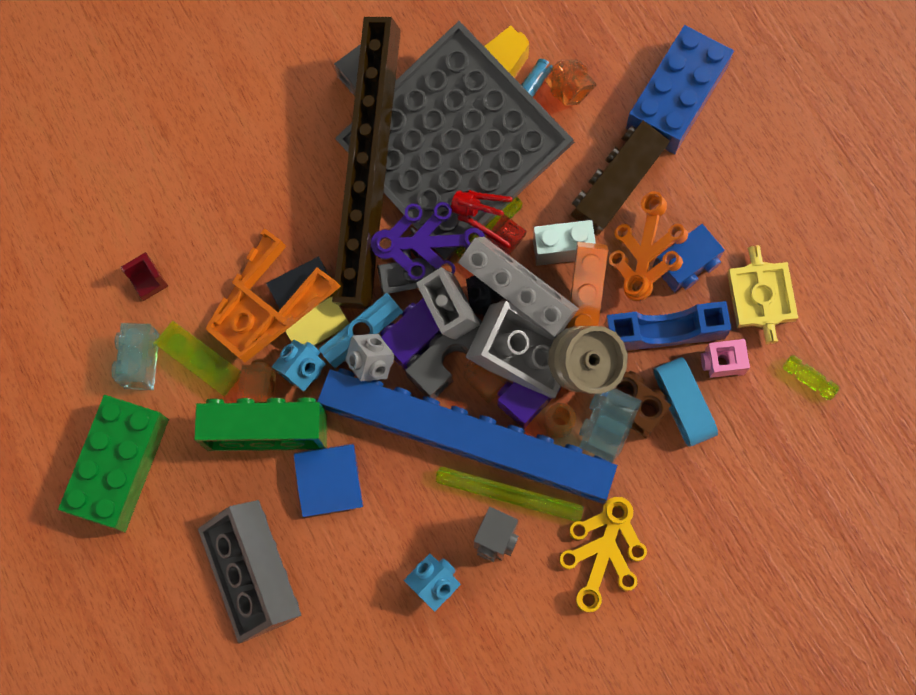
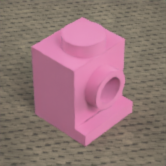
[701,339,750,378]

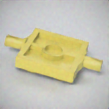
[727,245,798,344]

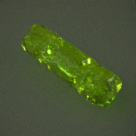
[783,355,840,400]

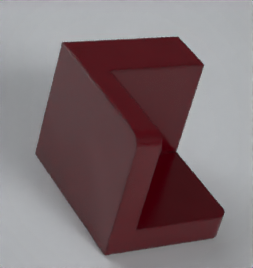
[121,252,168,301]

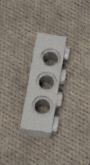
[458,236,579,336]

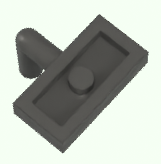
[377,249,436,294]

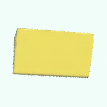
[285,296,349,347]

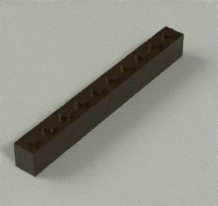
[332,17,401,309]

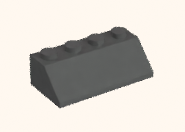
[198,500,302,644]

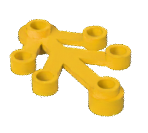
[559,497,647,613]

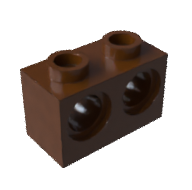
[598,371,671,439]

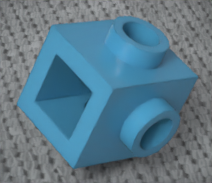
[272,340,326,391]
[404,553,461,612]

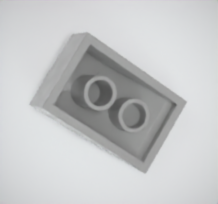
[466,301,560,398]

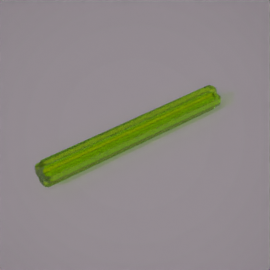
[436,467,584,522]

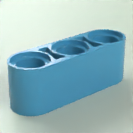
[653,357,718,447]

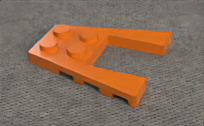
[205,228,340,363]

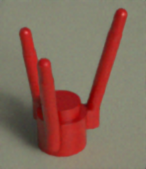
[451,190,513,248]

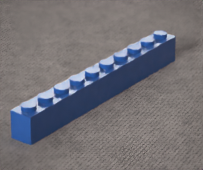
[317,368,618,504]

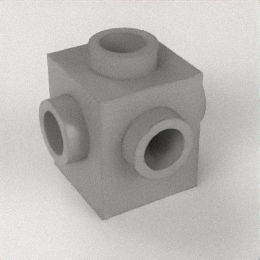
[346,334,394,381]

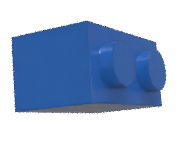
[653,224,725,292]

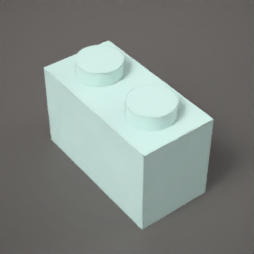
[533,220,596,266]

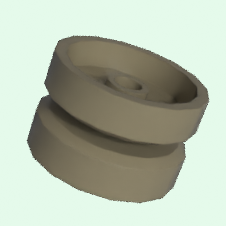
[548,326,628,394]

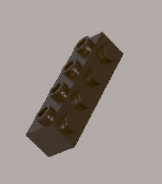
[570,120,670,236]

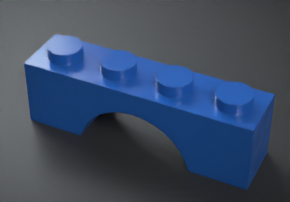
[604,301,732,351]

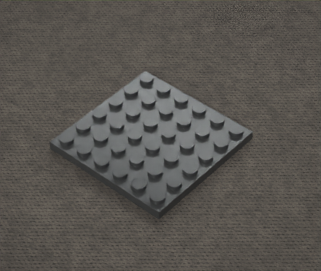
[335,21,575,260]

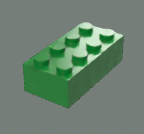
[58,395,169,533]
[194,397,328,451]

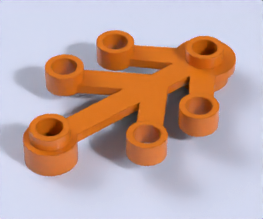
[609,191,688,302]

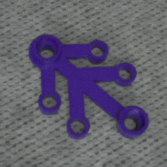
[371,202,485,281]

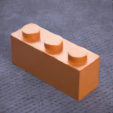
[567,242,608,329]

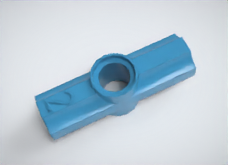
[319,293,403,368]

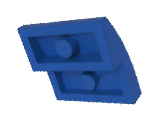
[294,443,363,517]

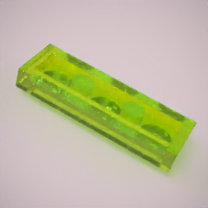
[154,321,243,397]

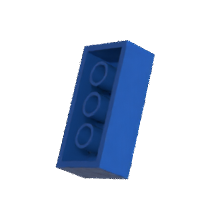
[626,25,734,154]

